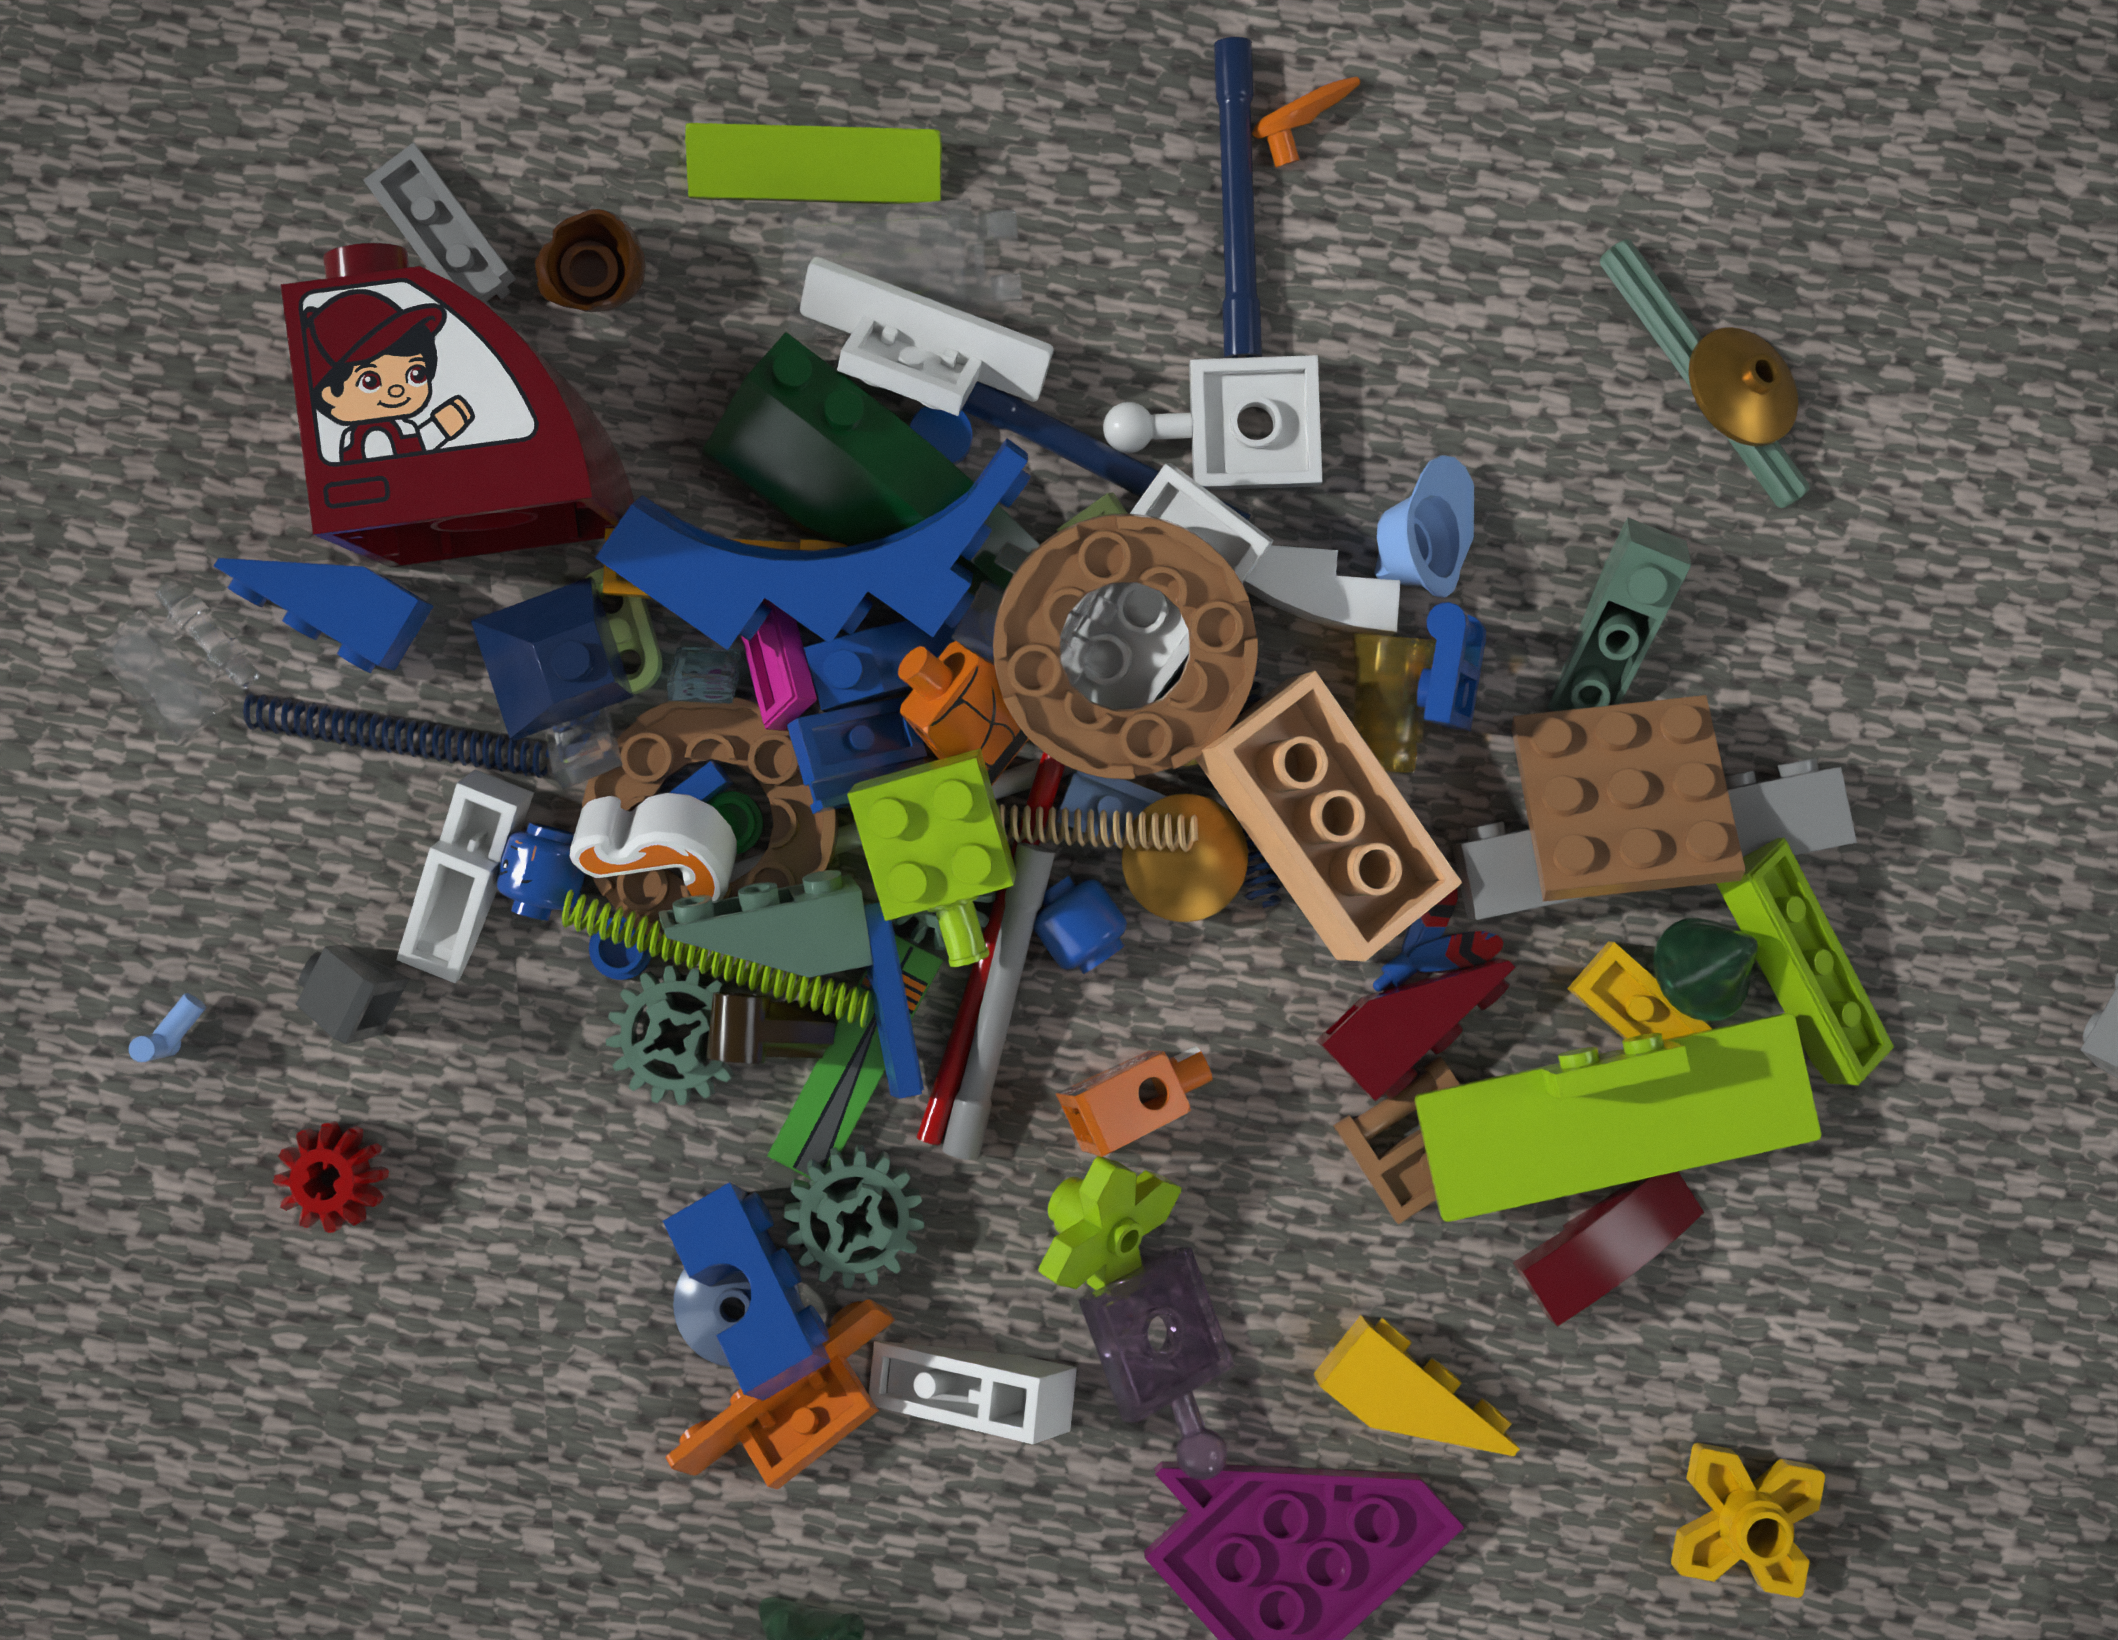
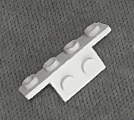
[800,257,1054,416]

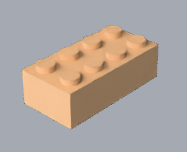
[1195,671,1462,961]

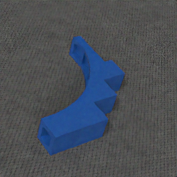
[595,438,1031,650]

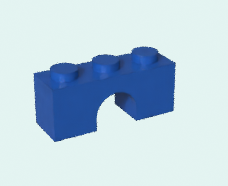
[663,1182,831,1401]

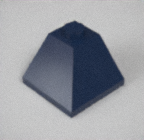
[471,577,634,741]

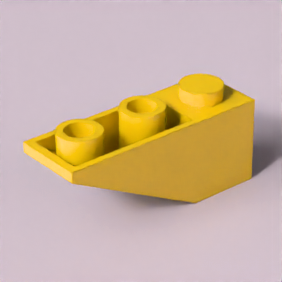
[1314,1315,1520,1456]

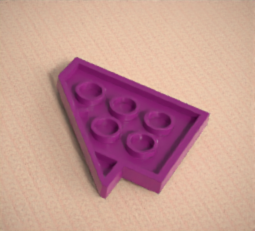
[1144,1461,1464,1640]

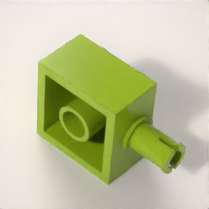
[847,748,1017,967]

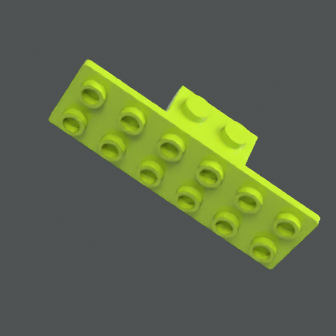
[1414,1013,1821,1222]

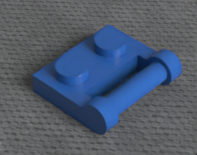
[1417,602,1486,731]

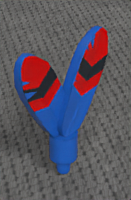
[1373,887,1504,992]

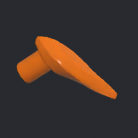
[1252,77,1360,168]

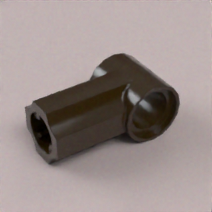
[707,992,836,1064]

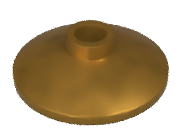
[1688,327,1798,447]

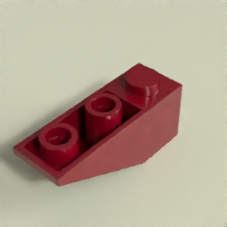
[1316,958,1516,1102]

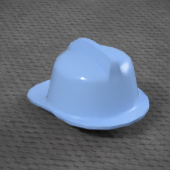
[1374,455,1474,598]

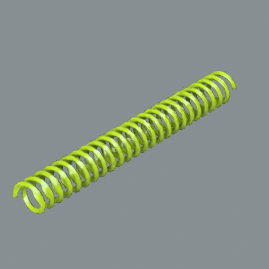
[562,889,871,1028]

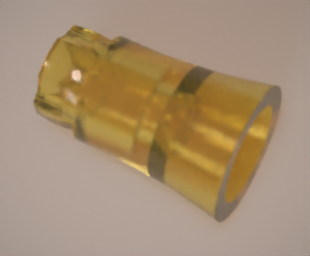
[1352,634,1436,773]

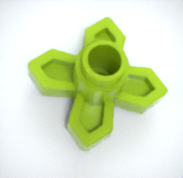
[1038,1156,1181,1300]

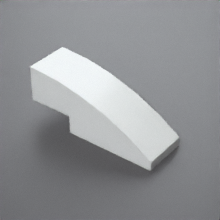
[1242,545,1400,637]
[396,769,534,983]

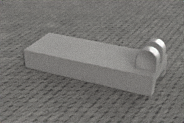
[363,142,516,308]

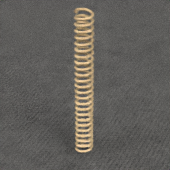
[998,804,1198,853]

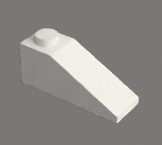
[869,1341,1077,1444]

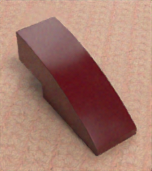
[1513,1171,1704,1327]

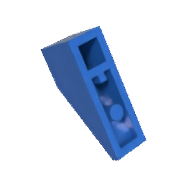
[804,606,996,712]

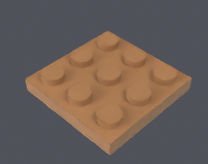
[1511,695,1745,902]

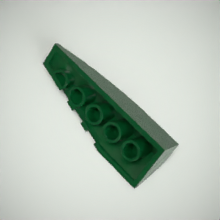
[702,332,1040,617]

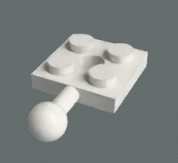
[1103,355,1322,490]

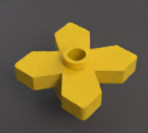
[1671,1443,1825,1598]

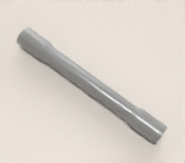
[942,842,1055,1160]

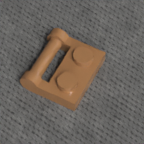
[1333,1056,1460,1225]

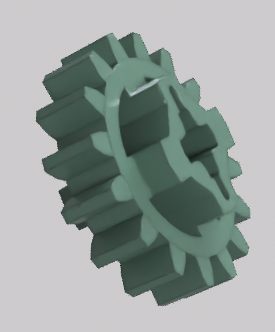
[606,965,735,1105]
[784,1145,924,1289]

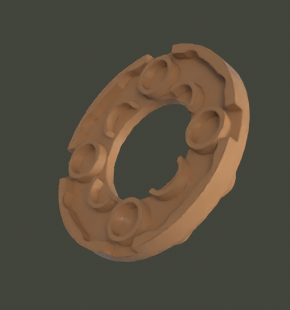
[993,514,1258,779]
[582,694,839,951]

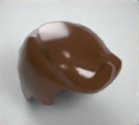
[535,209,646,313]

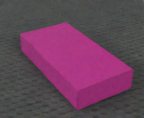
[741,598,817,731]

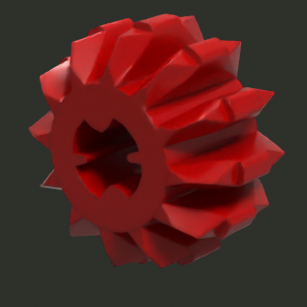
[272,1121,390,1233]

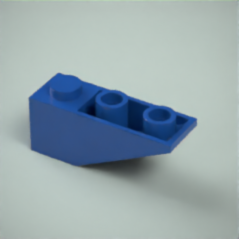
[214,558,434,673]

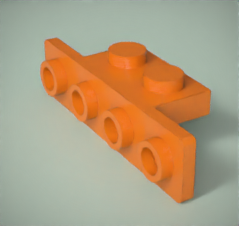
[665,1299,895,1490]

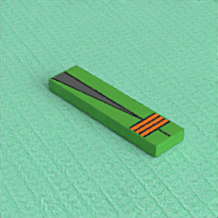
[767,934,944,1179]

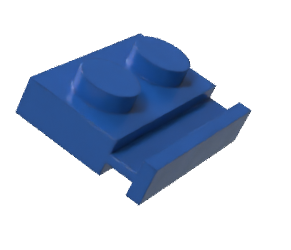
[787,696,927,814]

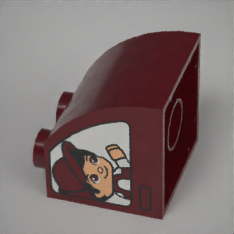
[280,243,634,568]

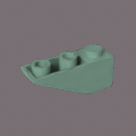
[1547,517,1691,711]
[658,870,873,978]

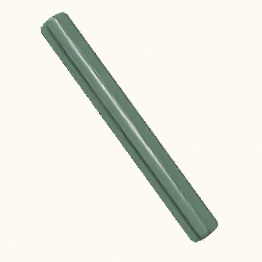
[1600,239,1810,508]

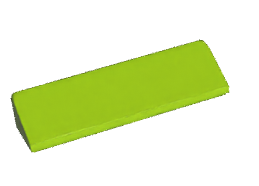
[685,123,942,205]
[1716,837,1894,1086]

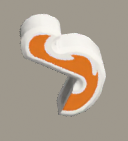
[570,793,737,901]

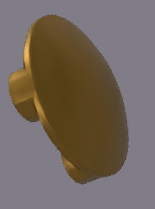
[1121,794,1248,922]

